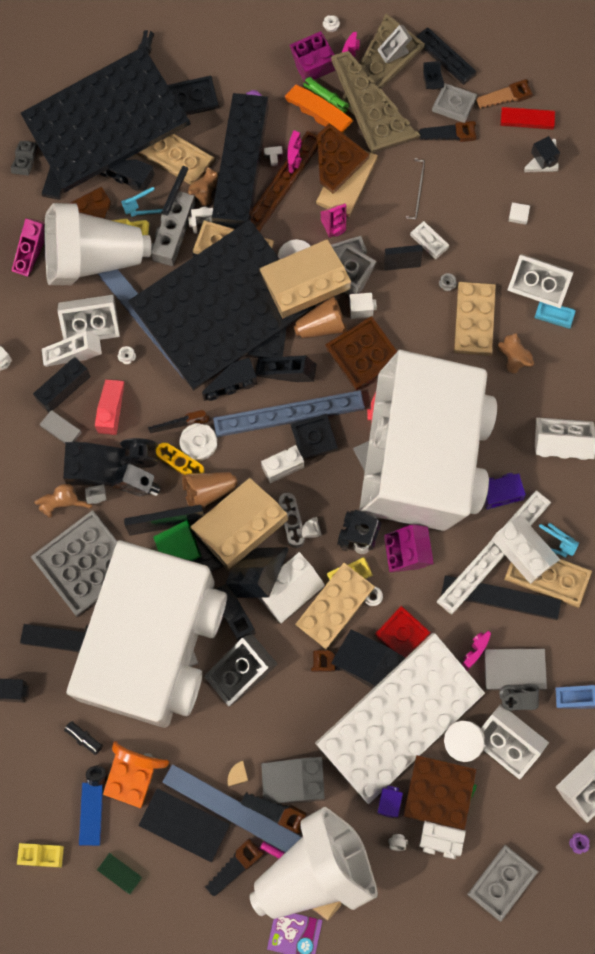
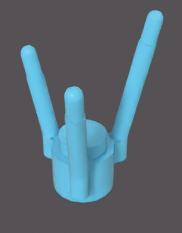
[121,187,163,217]
[539,523,579,558]

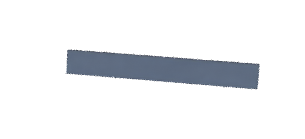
[98,269,184,380]
[213,390,365,437]
[162,764,302,853]

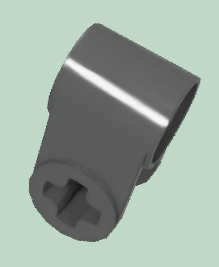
[499,684,539,711]

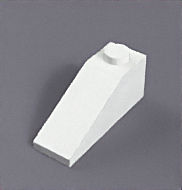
[42,331,102,367]

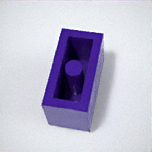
[485,473,526,510]

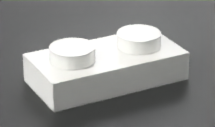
[410,221,449,259]

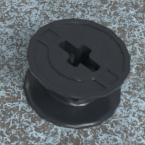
[119,438,158,468]

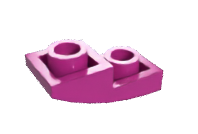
[342,32,360,57]
[288,130,302,173]
[462,631,491,671]

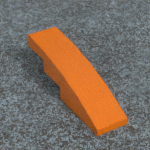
[285,85,353,133]

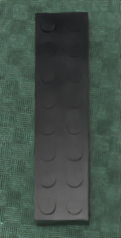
[212,93,269,229]

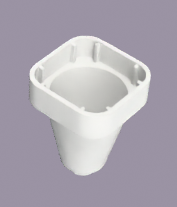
[44,203,151,285]
[250,807,378,919]

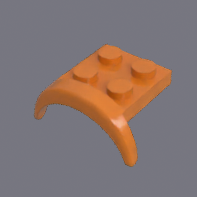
[103,741,169,808]

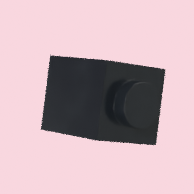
[531,136,560,169]
[0,678,29,703]

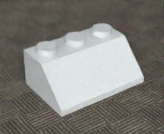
[508,254,574,308]
[57,295,120,340]
[535,418,595,460]
[492,515,560,584]
[259,552,325,624]
[481,704,549,780]
[556,749,595,823]

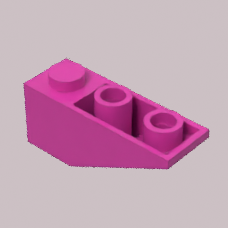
[321,203,347,238]
[11,218,45,277]

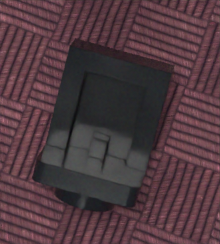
[423,61,444,90]

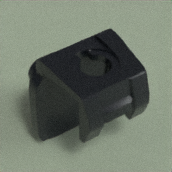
[337,509,382,552]

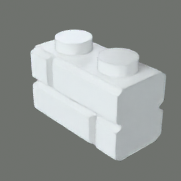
[261,445,304,483]
[419,821,466,859]

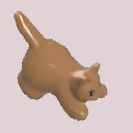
[187,167,218,206]
[498,333,534,374]
[35,484,92,518]

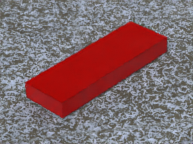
[500,107,555,130]

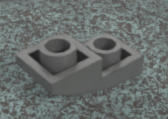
[11,141,37,176]

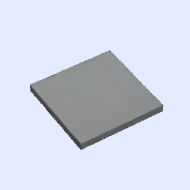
[31,510,117,617]

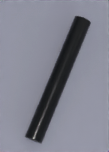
[161,166,189,216]

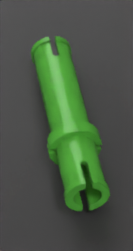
[304,77,349,113]

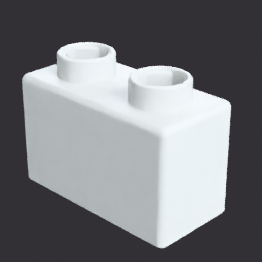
[359,350,497,531]
[66,540,227,728]

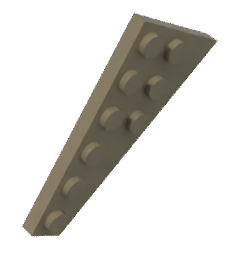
[342,14,425,115]
[331,51,421,153]

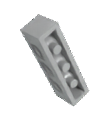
[151,191,196,266]

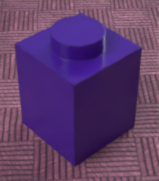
[377,786,403,819]

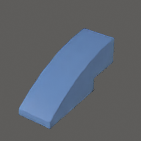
[556,685,595,709]

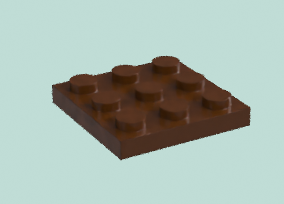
[325,316,397,391]
[403,755,477,831]

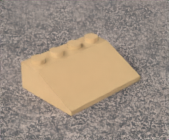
[259,240,351,319]
[191,478,288,571]

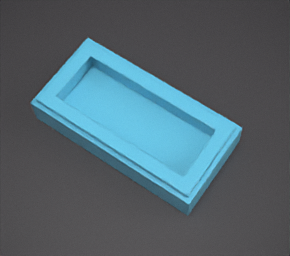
[534,302,576,329]

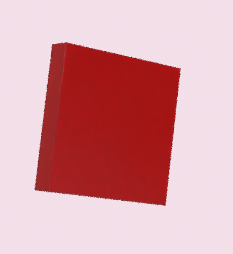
[375,606,431,658]

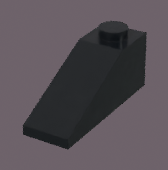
[255,355,317,382]

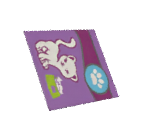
[267,914,322,954]

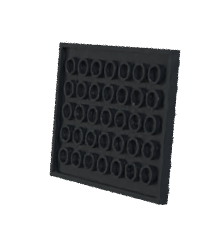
[20,46,191,192]
[128,220,315,391]

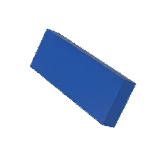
[79,783,103,846]

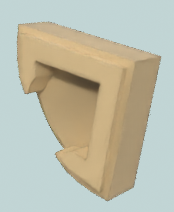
[228,761,248,787]

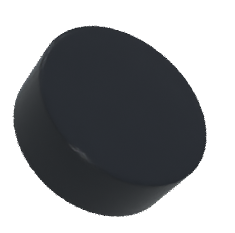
[86,766,107,786]

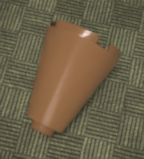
[294,296,347,339]
[182,472,238,508]

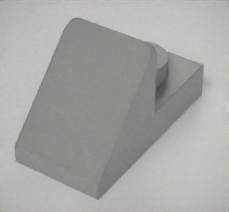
[377,25,412,63]

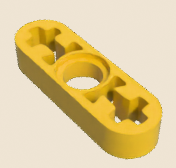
[156,443,205,475]

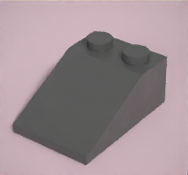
[204,634,278,706]
[261,757,325,804]

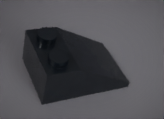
[63,442,126,486]
[225,547,289,598]
[331,629,405,689]

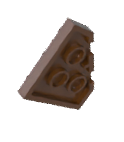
[317,123,369,194]
[69,186,111,219]

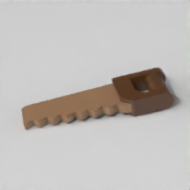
[476,79,533,109]

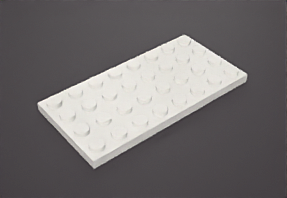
[315,633,485,804]

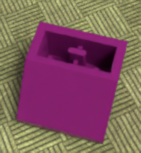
[290,31,336,83]
[384,524,434,572]

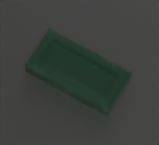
[97,853,143,895]

